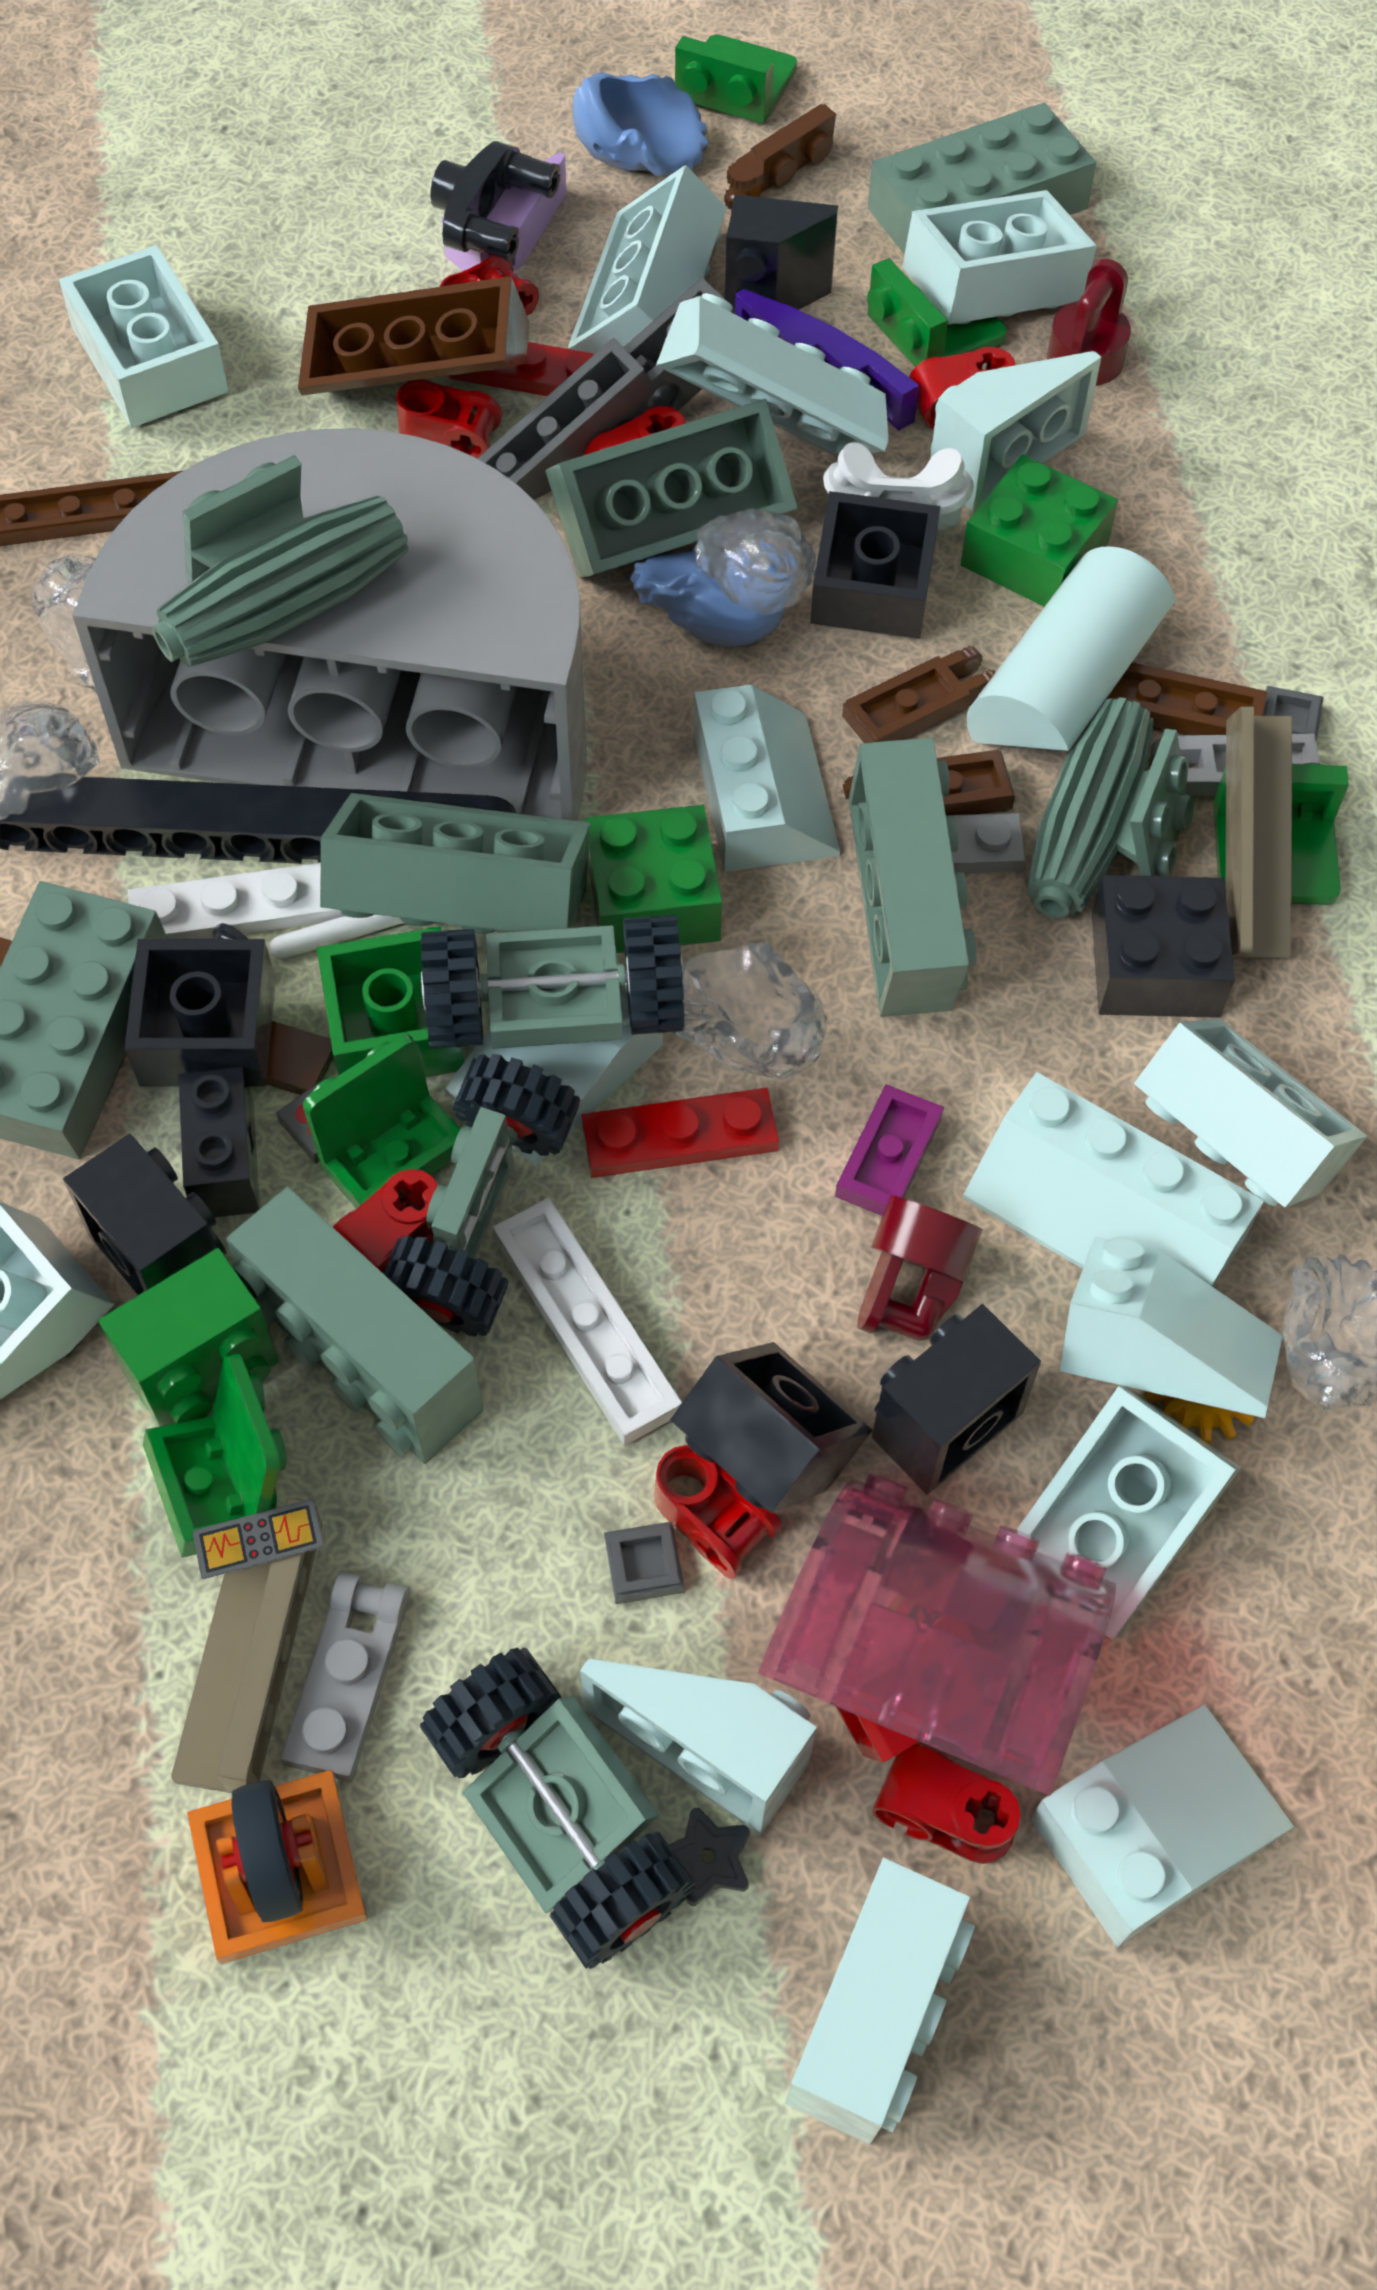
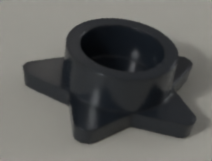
[669,1808,751,1906]

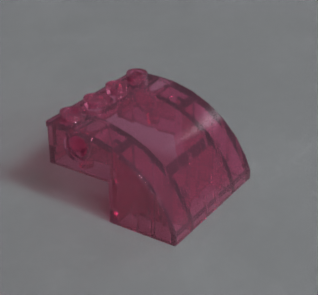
[758,1473,1116,1796]

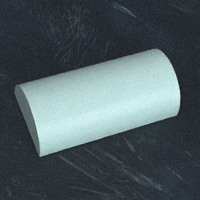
[967,546,1176,751]

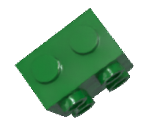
[675,34,797,124]
[867,258,1007,367]
[1213,762,1349,905]
[303,1034,461,1209]
[143,1354,287,1558]

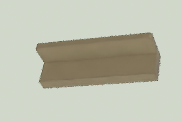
[1226,707,1292,959]
[171,1498,323,1793]

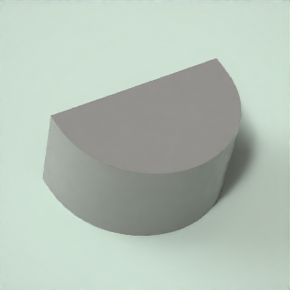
[72,428,587,821]

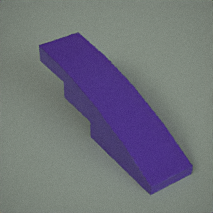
[735,289,919,431]

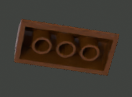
[298,276,529,396]

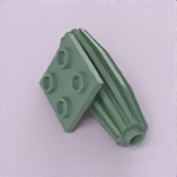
[152,454,409,667]
[1027,697,1194,918]

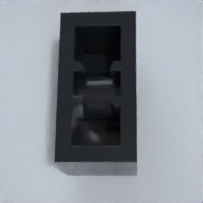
[178,1066,260,1218]

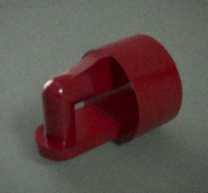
[1047,259,1131,386]
[857,1195,983,1341]

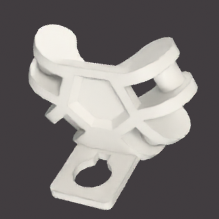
[823,442,974,530]

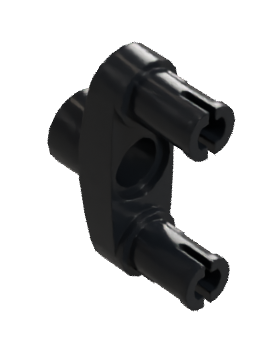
[430,141,560,262]

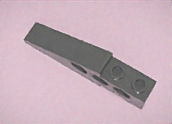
[477,277,737,500]

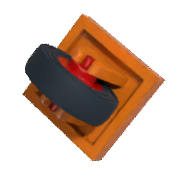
[187,1769,368,1965]

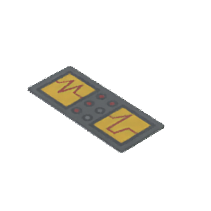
[193,1499,324,1579]

